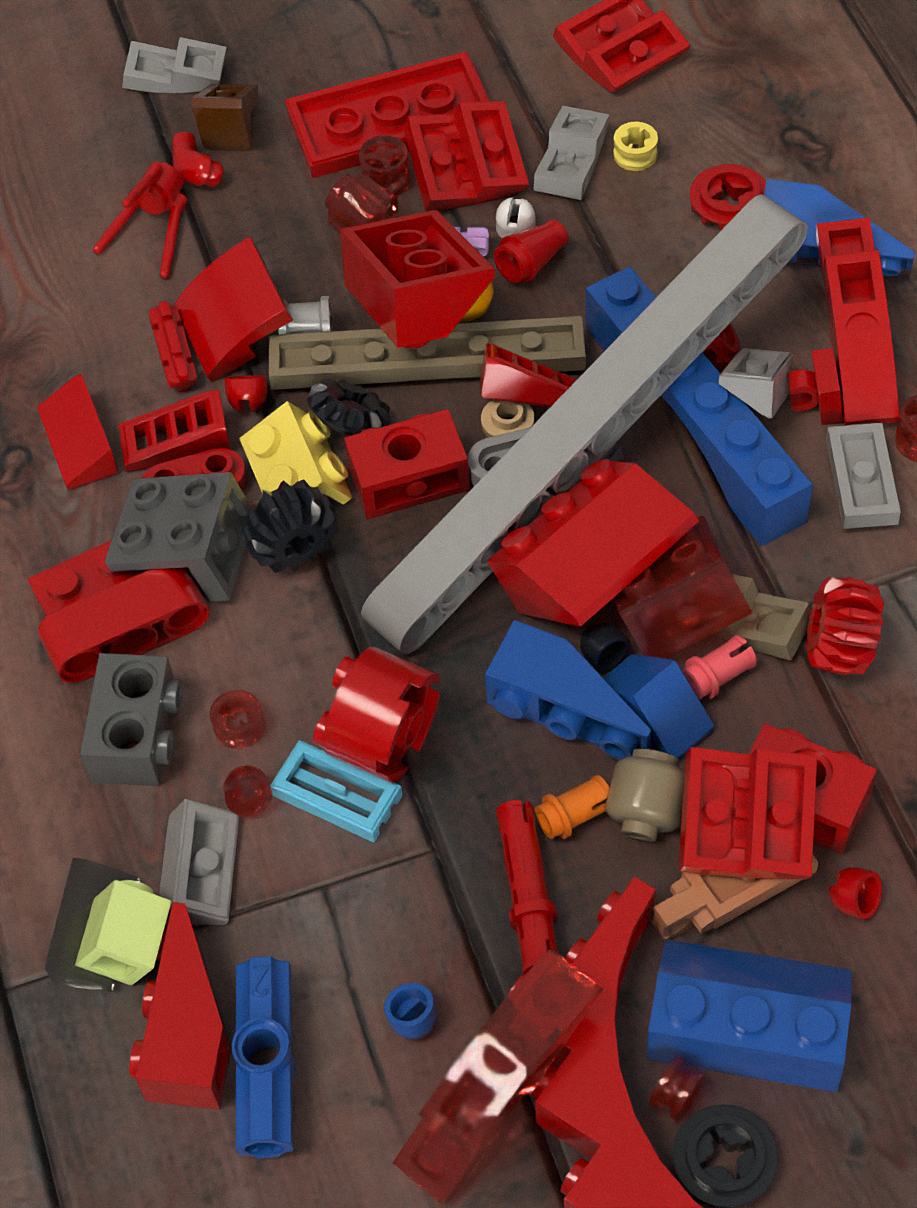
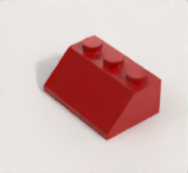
[340,210,495,349]
[487,459,699,627]

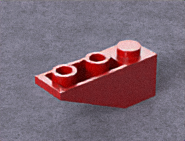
[129,902,231,1110]

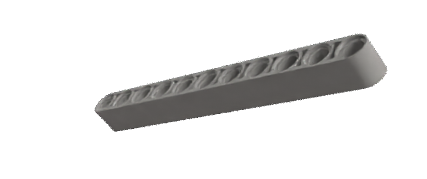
[361,194,808,654]

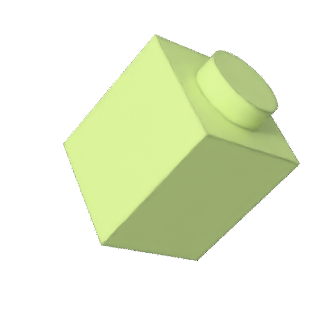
[75,880,171,986]

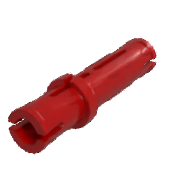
[495,800,562,976]

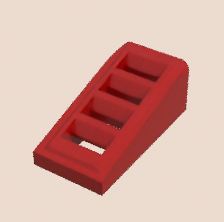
[480,343,577,407]
[118,389,231,472]

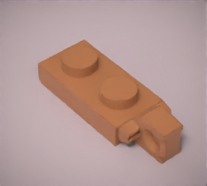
[651,856,818,941]

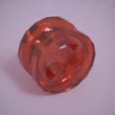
[209,690,265,749]
[649,1056,707,1123]

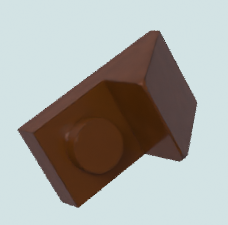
[192,84,259,151]

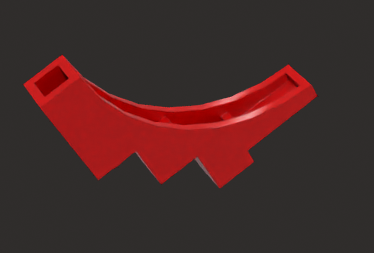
[506,877,703,1208]

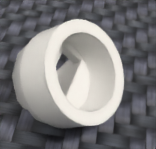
[495,197,536,238]

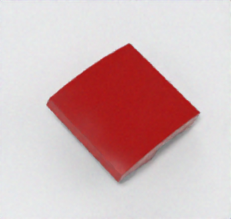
[553,0,691,93]
[403,101,529,211]
[174,236,293,383]
[678,747,817,879]

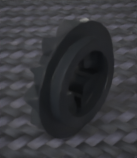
[307,379,391,436]
[672,1104,778,1208]

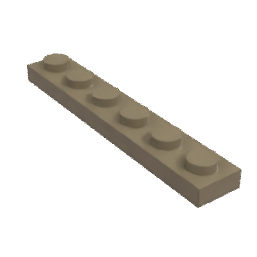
[269,316,586,390]

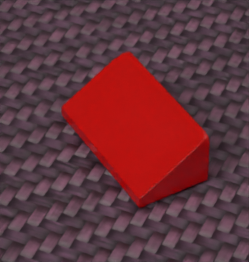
[37,374,118,490]

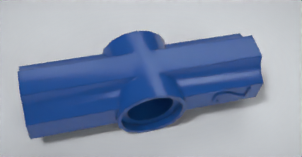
[231,956,296,1159]

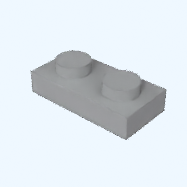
[826,423,901,529]

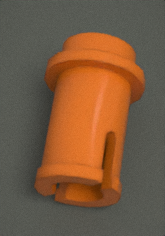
[535,775,610,839]

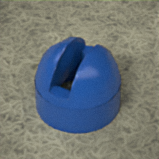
[384,983,437,1040]

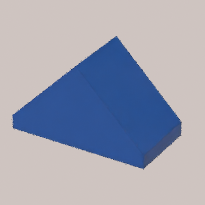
[603,654,715,761]

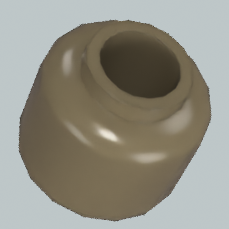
[605,749,685,842]

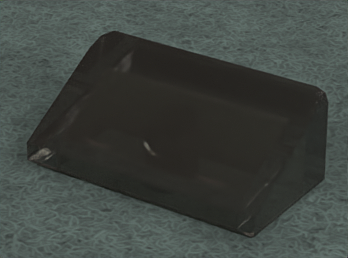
[45,858,139,992]

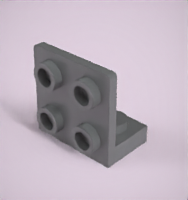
[105,472,249,601]

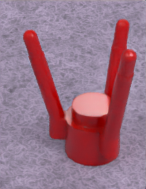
[93,162,188,279]

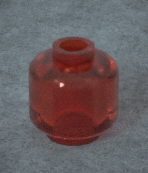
[325,173,400,234]

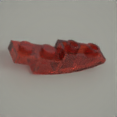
[392,949,603,1205]

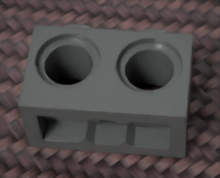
[80,653,183,786]

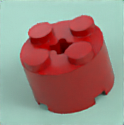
[313,647,441,783]

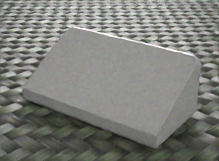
[719,348,793,419]
[159,799,240,925]

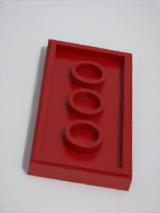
[284,51,490,178]

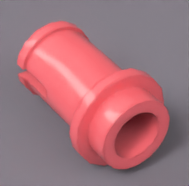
[681,635,757,700]

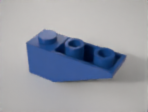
[764,179,915,276]
[485,620,651,760]

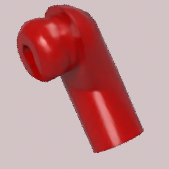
[172,132,224,188]

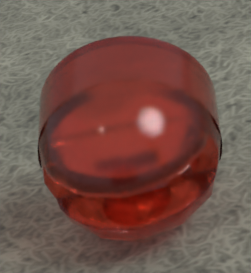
[223,764,272,817]

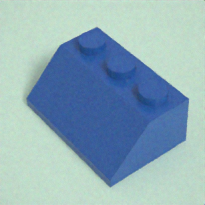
[647,939,852,1092]

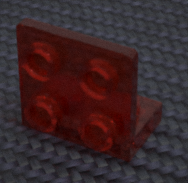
[614,516,753,659]

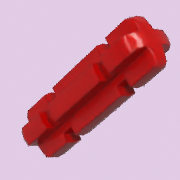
[148,301,198,392]

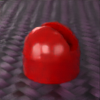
[224,375,268,413]
[828,867,883,920]

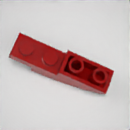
[816,217,900,426]

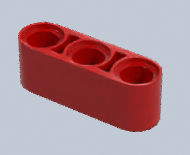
[38,567,210,683]

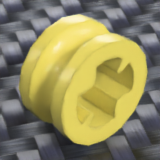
[613,121,658,171]

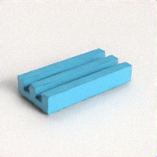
[270,740,403,843]

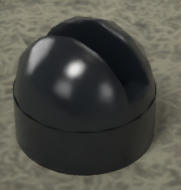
[580,623,631,673]

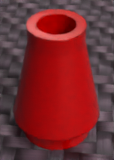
[494,219,569,283]

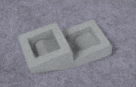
[122,37,226,93]
[534,106,610,200]

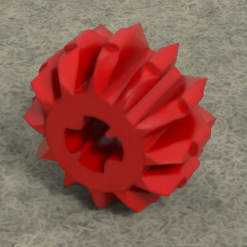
[805,577,884,675]

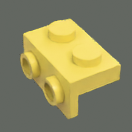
[239,401,352,504]

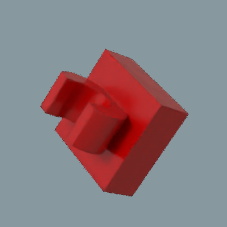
[787,347,843,425]

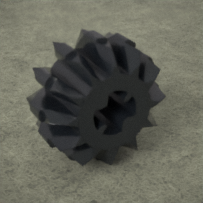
[240,479,339,573]

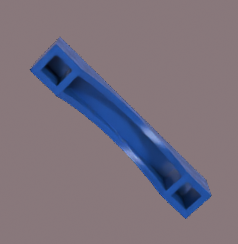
[586,266,813,547]

